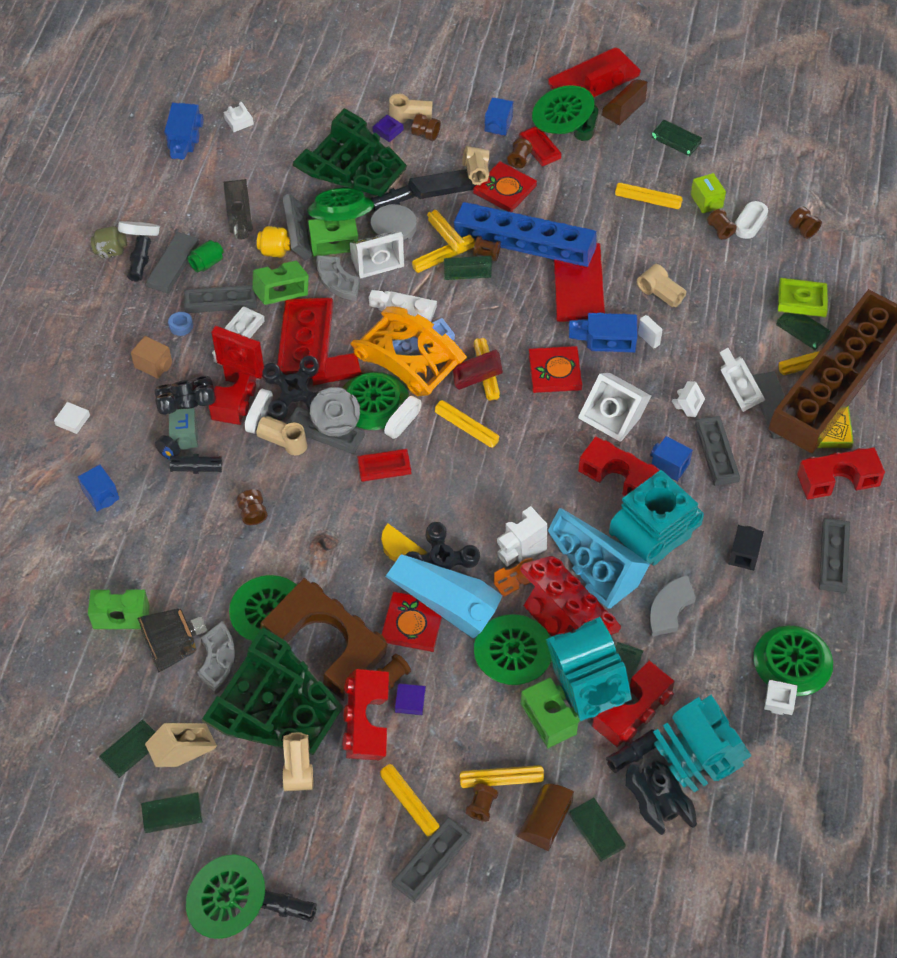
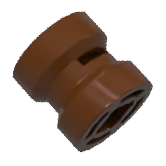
[411,113,441,141]
[789,206,822,239]
[236,489,268,525]

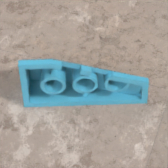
[548,508,650,608]
[385,554,503,639]

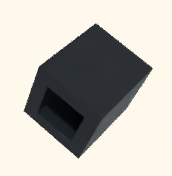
[728,525,764,571]

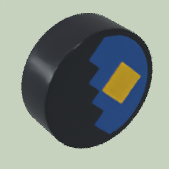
[155,435,181,460]

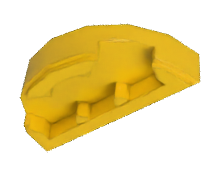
[381,523,427,562]

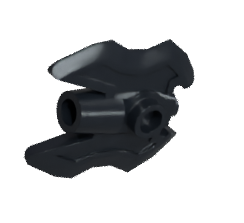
[625,760,697,835]

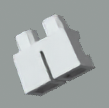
[497,506,547,567]

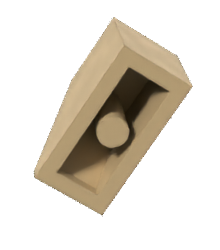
[145,723,217,767]

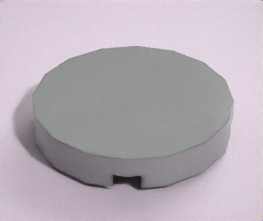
[371,204,417,240]
[310,387,360,437]

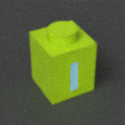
[691,173,726,214]

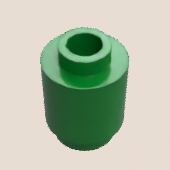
[187,240,224,273]

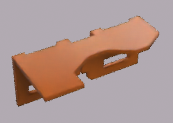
[494,558,533,597]

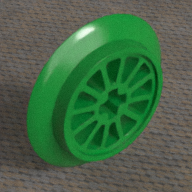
[532,85,595,134]
[307,188,374,221]
[342,372,409,430]
[229,575,297,642]
[474,614,552,685]
[753,625,833,696]
[186,854,265,939]

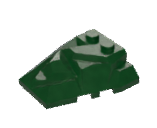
[293,108,407,197]
[202,627,343,755]

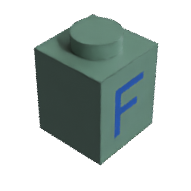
[169,408,198,450]

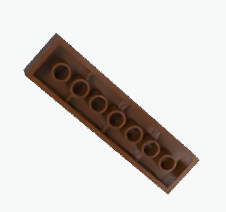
[768,289,897,454]

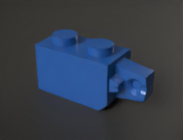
[164,103,204,160]
[569,313,637,353]

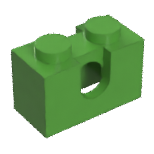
[308,218,358,257]
[253,260,309,305]
[88,590,150,629]
[520,677,580,749]

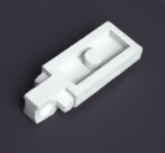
[369,290,437,322]
[212,307,264,365]
[720,348,765,412]

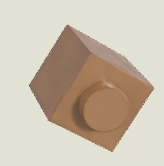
[131,336,172,379]

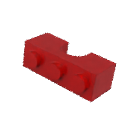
[209,365,256,425]
[578,436,660,496]
[797,447,885,500]
[592,660,675,748]
[342,669,389,761]

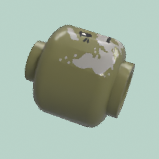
[91,226,127,259]

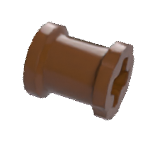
[507,138,533,169]
[707,209,737,240]
[473,236,501,262]
[376,653,411,690]
[465,784,499,822]

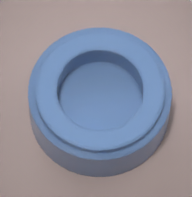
[168,312,193,336]

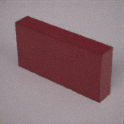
[453,349,503,390]

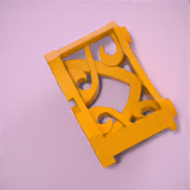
[350,306,467,396]

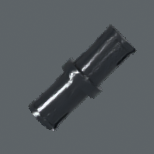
[370,185,417,211]
[127,235,151,282]
[170,454,222,474]
[606,729,658,773]
[261,889,317,922]

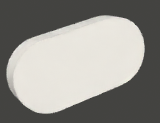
[735,201,768,239]
[118,221,160,236]
[245,388,273,434]
[384,396,421,439]

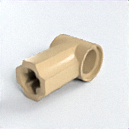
[389,94,433,123]
[462,146,489,185]
[637,264,687,308]
[256,416,307,456]
[283,732,313,791]

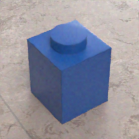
[485,97,513,136]
[650,436,693,482]
[78,465,119,512]

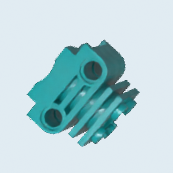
[609,470,704,566]
[546,617,632,721]
[653,694,752,792]

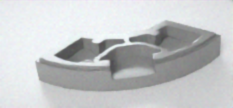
[316,255,360,301]
[649,576,696,637]
[197,621,235,694]

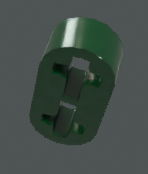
[574,105,598,141]

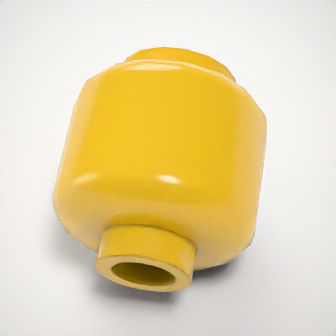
[257,226,291,258]

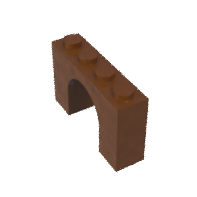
[261,578,388,701]

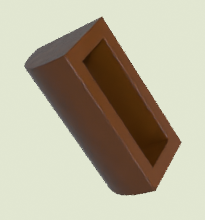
[602,79,648,126]
[517,784,574,852]

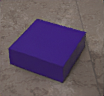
[372,115,404,142]
[395,684,426,715]

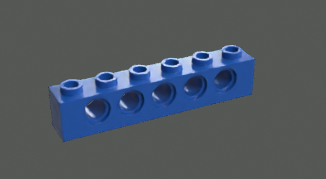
[454,202,597,267]

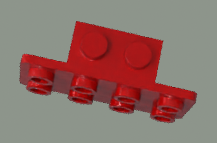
[548,47,641,98]
[520,556,621,637]

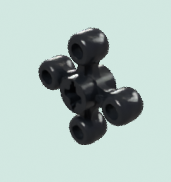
[262,356,319,421]
[155,376,216,415]
[405,522,480,570]

